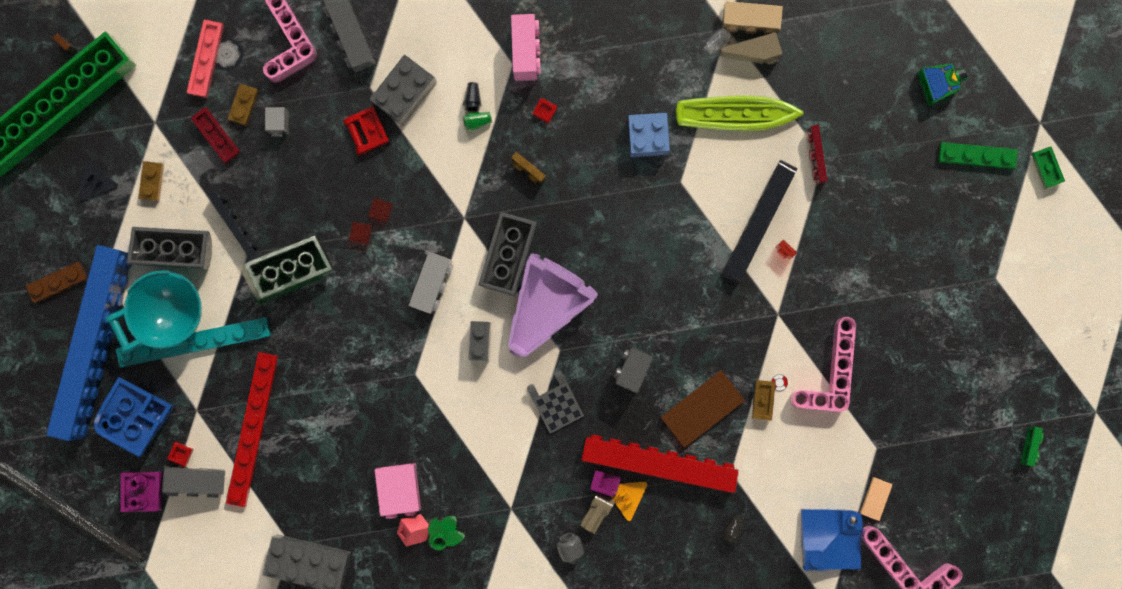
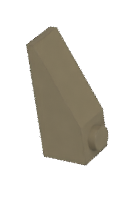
[719,32,783,64]

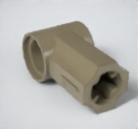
[580,492,615,534]

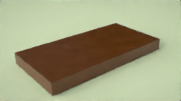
[661,370,745,448]

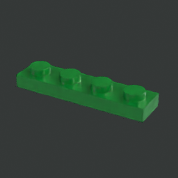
[938,142,1018,169]

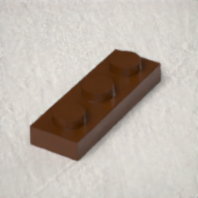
[26,262,88,303]

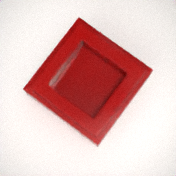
[532,98,558,124]
[167,442,194,467]

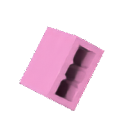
[375,463,421,519]

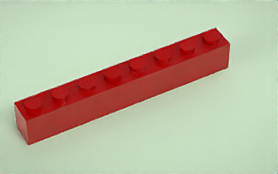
[582,434,739,493]

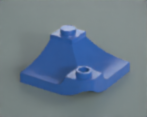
[94,377,175,457]
[801,509,862,571]

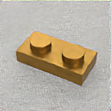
[228,84,259,126]
[511,152,546,184]
[138,161,164,201]
[752,380,776,420]

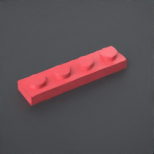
[187,20,224,98]

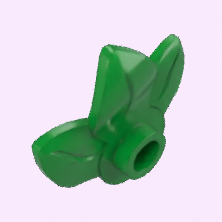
[428,516,465,550]

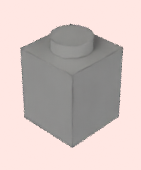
[265,107,289,137]

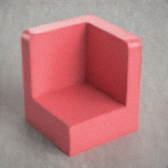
[397,514,429,546]

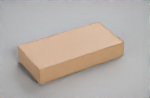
[860,477,893,521]

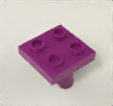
[121,472,162,512]

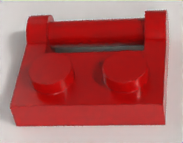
[343,106,389,155]

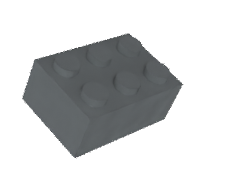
[369,54,437,126]

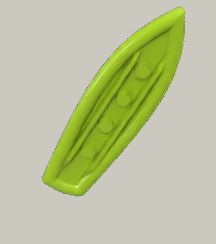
[675,95,804,131]

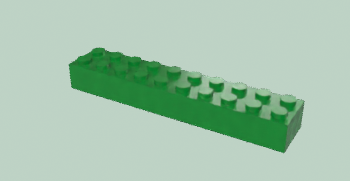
[0,31,137,178]

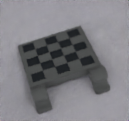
[527,370,584,433]

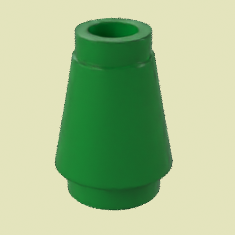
[463,112,492,131]

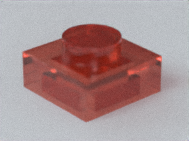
[349,222,373,245]
[775,239,798,260]

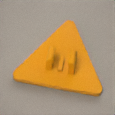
[611,482,647,521]

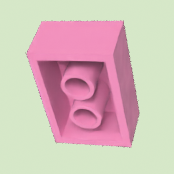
[511,14,541,81]

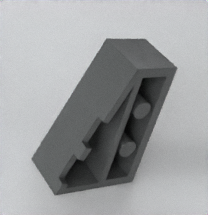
[162,466,225,498]

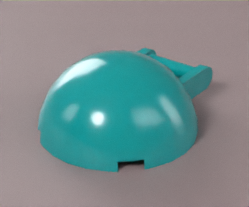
[105,271,202,354]

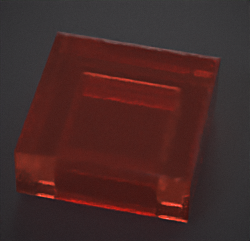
[368,198,393,222]

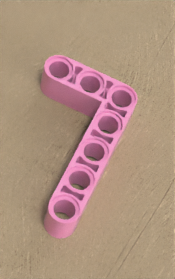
[263,0,317,82]
[790,317,856,412]
[861,526,962,589]

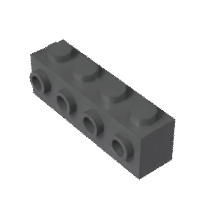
[323,0,376,73]

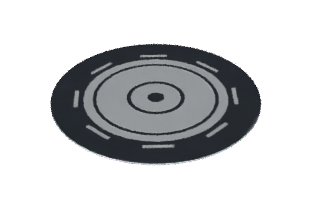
[215,37,243,71]

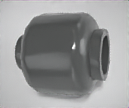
[556,533,584,564]

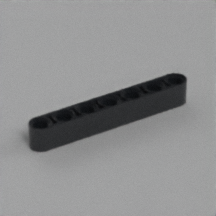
[721,159,798,285]

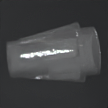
[704,27,733,55]

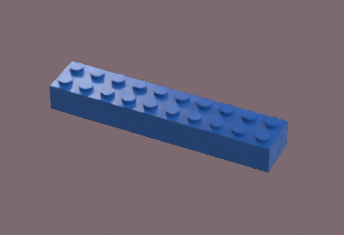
[46,245,132,441]

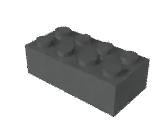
[262,534,351,589]

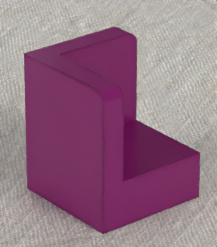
[590,471,621,496]

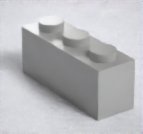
[409,252,454,314]

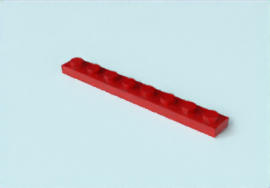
[226,352,279,507]

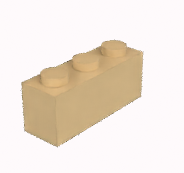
[722,1,783,35]

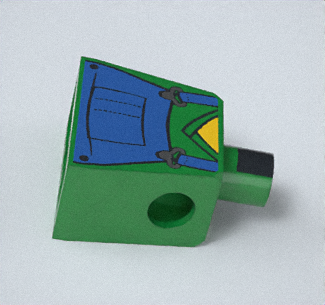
[917,64,968,106]

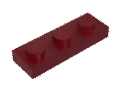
[191,107,241,164]
[806,124,828,185]

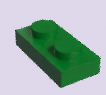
[1031,146,1065,189]
[1020,426,1044,467]

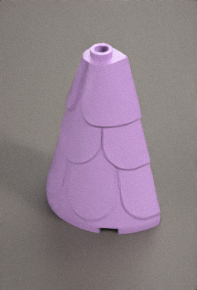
[508,254,598,358]

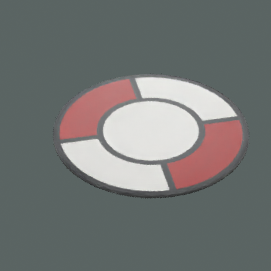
[771,374,788,391]

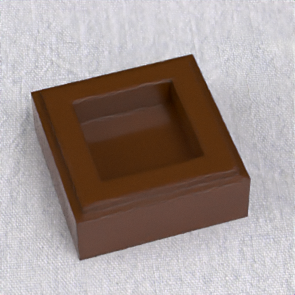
[53,33,78,55]

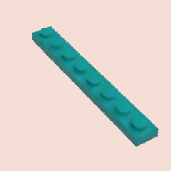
[116,317,271,367]

